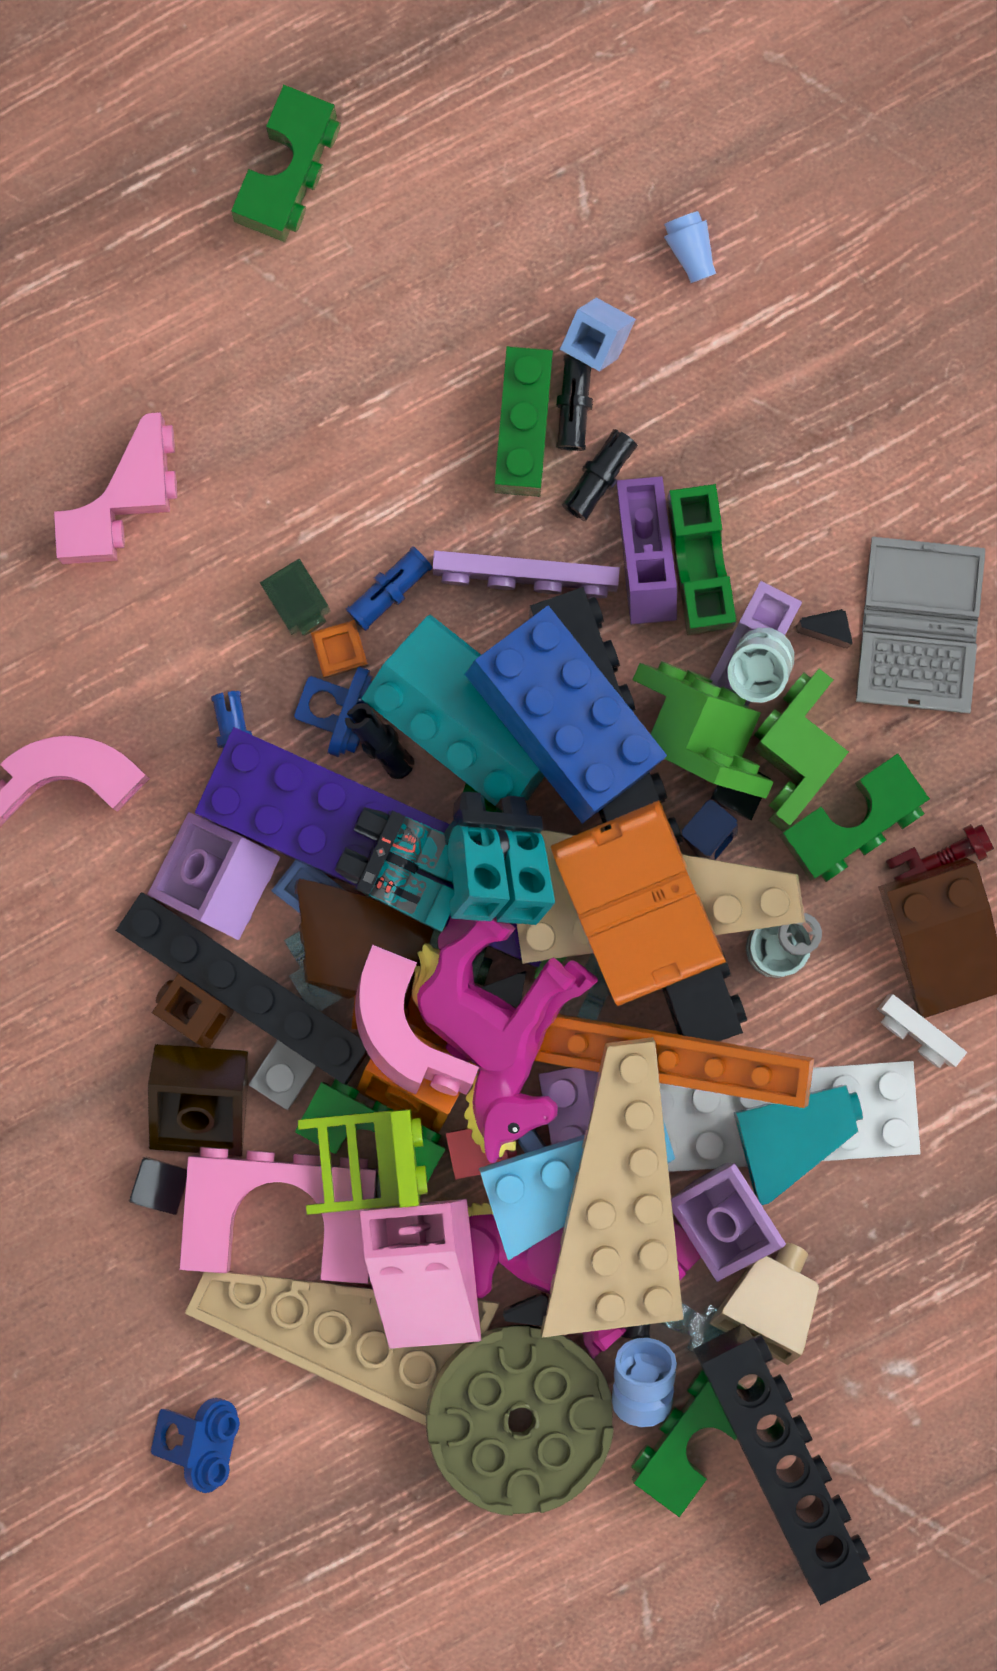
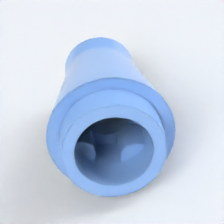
[664,211,716,283]

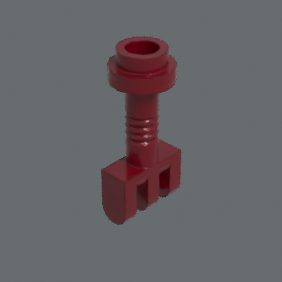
[886,824,994,881]

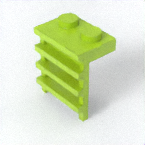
[298,1109,428,1215]

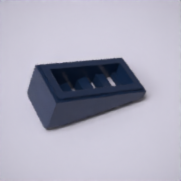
[682,800,738,860]

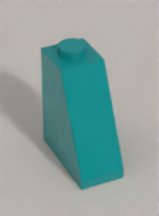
[733,1085,863,1205]

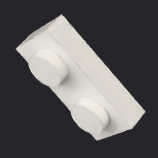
[877,994,967,1068]

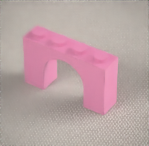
[179,1147,378,1284]

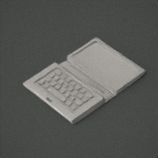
[856,537,985,714]

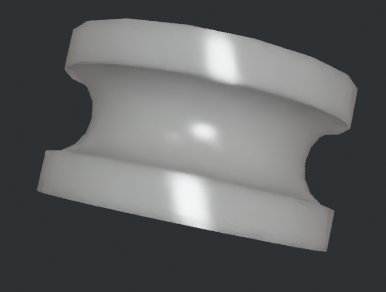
[778,913,822,956]

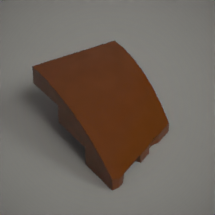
[294,879,434,1010]

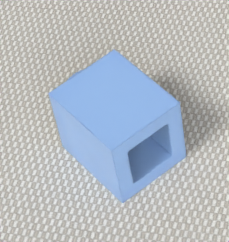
[560,297,636,371]

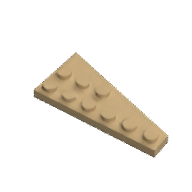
[516,830,805,964]
[540,1037,683,1338]
[185,1272,500,1426]

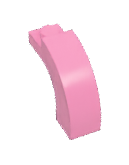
[0,736,150,827]
[355,945,479,1096]

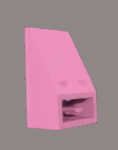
[360,1199,481,1349]

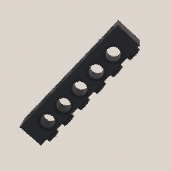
[693,1323,871,1605]

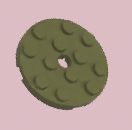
[426,1325,614,1516]

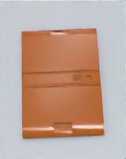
[551,800,726,1006]

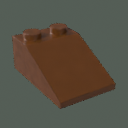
[878,858,997,1018]

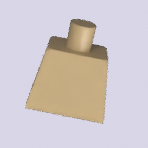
[709,1243,819,1365]

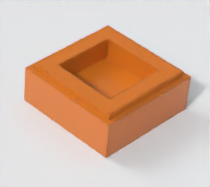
[311,620,368,678]

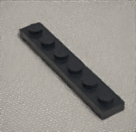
[115,892,368,1086]

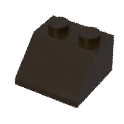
[148,1044,248,1156]

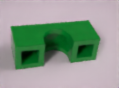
[231,84,341,242]
[495,346,553,497]
[667,484,737,635]
[779,753,930,882]
[295,1079,446,1196]
[631,1369,747,1518]

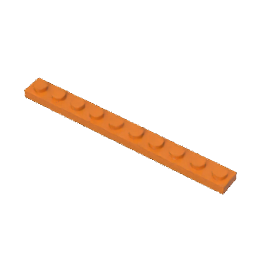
[351,995,814,1108]

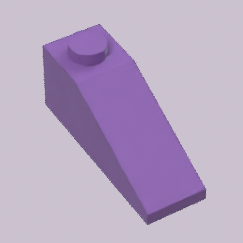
[617,476,677,624]

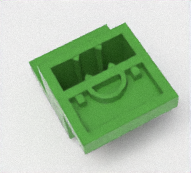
[632,661,774,799]
[754,668,849,832]

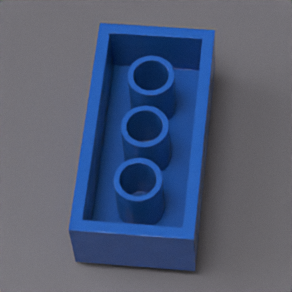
[464,605,667,824]

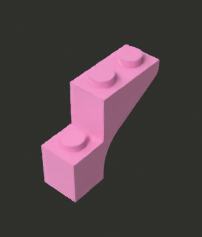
[54,413,177,564]

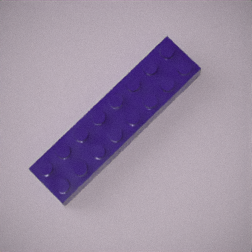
[194,727,541,968]

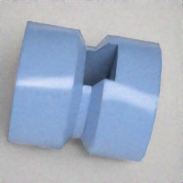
[612,1338,677,1427]

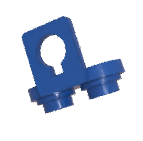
[294,666,373,757]
[151,1398,240,1493]

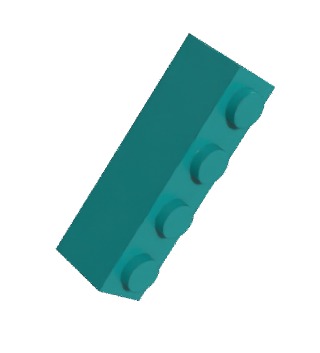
[361,614,544,806]

